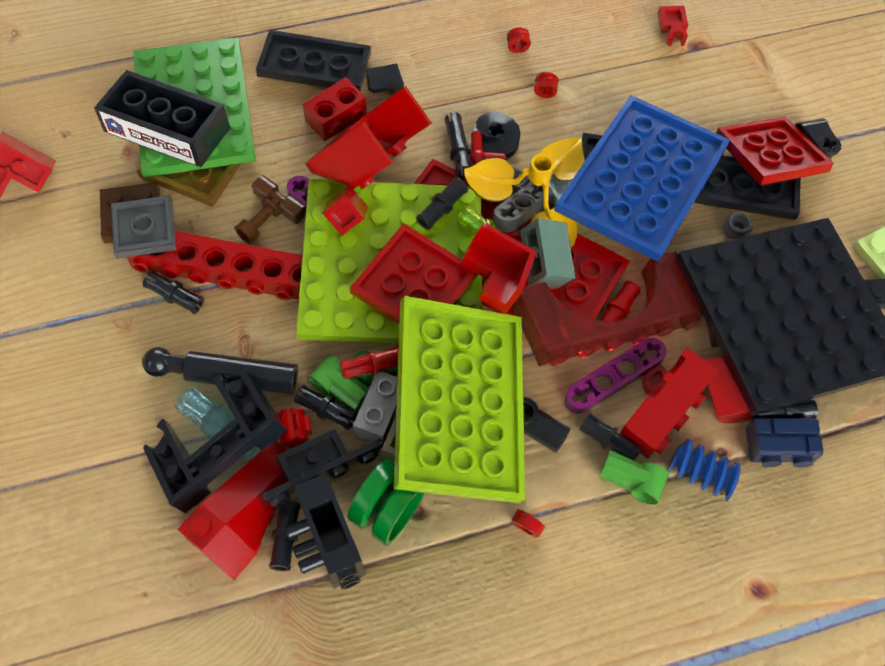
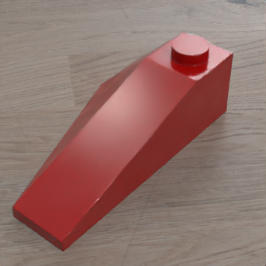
[177,440,287,580]

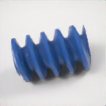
[667,439,741,502]

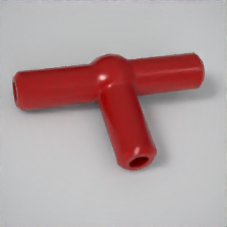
[470,131,506,166]

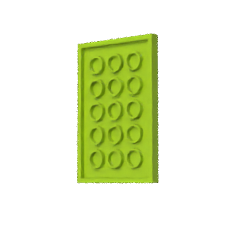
[394,296,525,503]

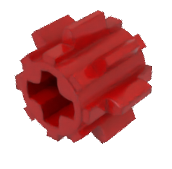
[276,408,312,448]

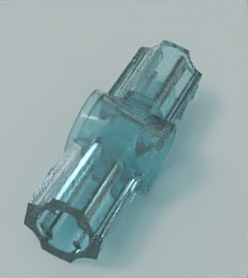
[175,387,261,462]

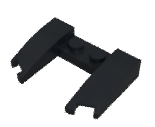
[143,367,287,514]

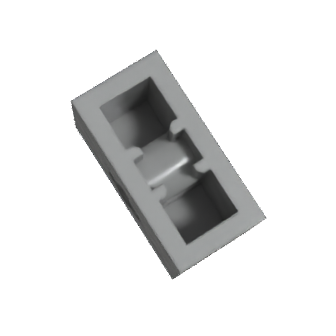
[353,371,398,448]

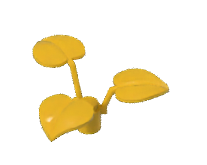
[464,137,585,248]

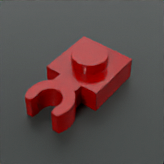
[657,6,689,46]

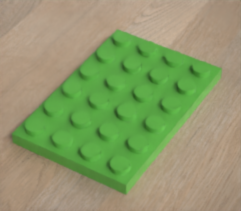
[134,37,256,177]

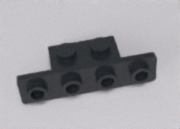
[260,429,383,507]

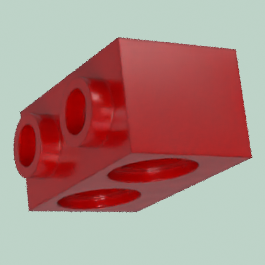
[303,77,367,141]

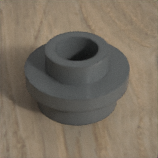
[723,213,753,239]

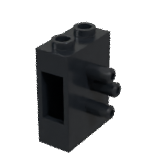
[285,473,365,590]

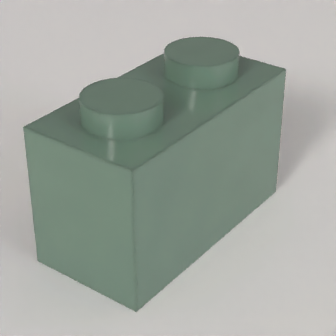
[520,218,575,289]

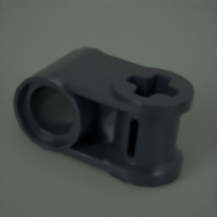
[795,118,842,161]

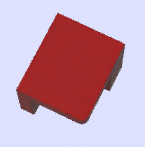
[322,184,368,236]

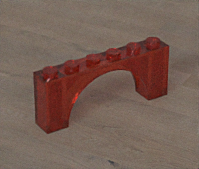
[512,251,703,366]

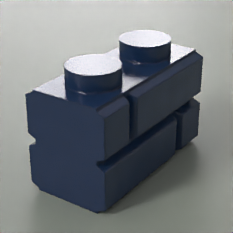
[746,418,824,468]

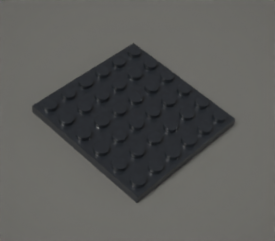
[675,218,885,416]

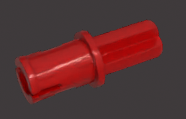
[339,346,399,379]

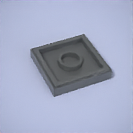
[111,195,177,259]

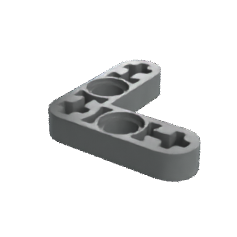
[492,167,552,232]

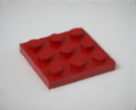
[716,116,834,185]
[350,223,478,324]

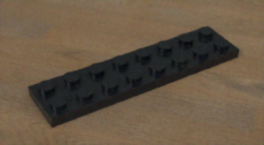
[582,132,801,220]

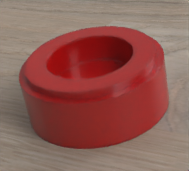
[511,509,545,538]

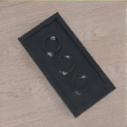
[256,30,371,91]

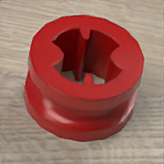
[506,27,531,53]
[534,72,559,98]

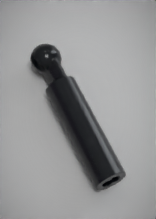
[142,347,298,395]

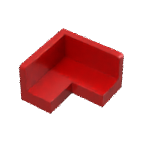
[0,131,56,198]
[460,223,537,314]

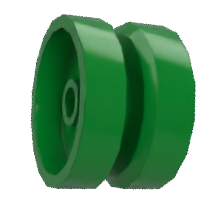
[347,458,425,546]

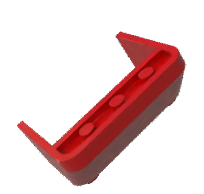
[305,86,432,190]

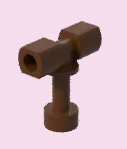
[234,175,306,244]

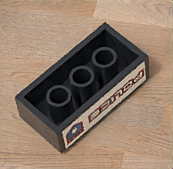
[94,70,230,167]

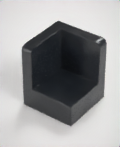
[366,63,404,96]

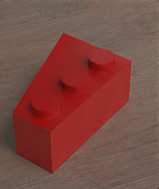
[619,348,719,459]

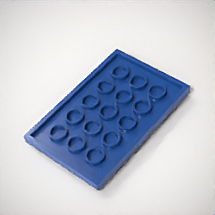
[554,95,730,262]

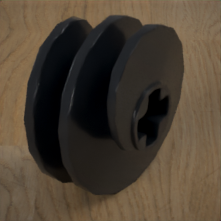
[471,112,521,160]

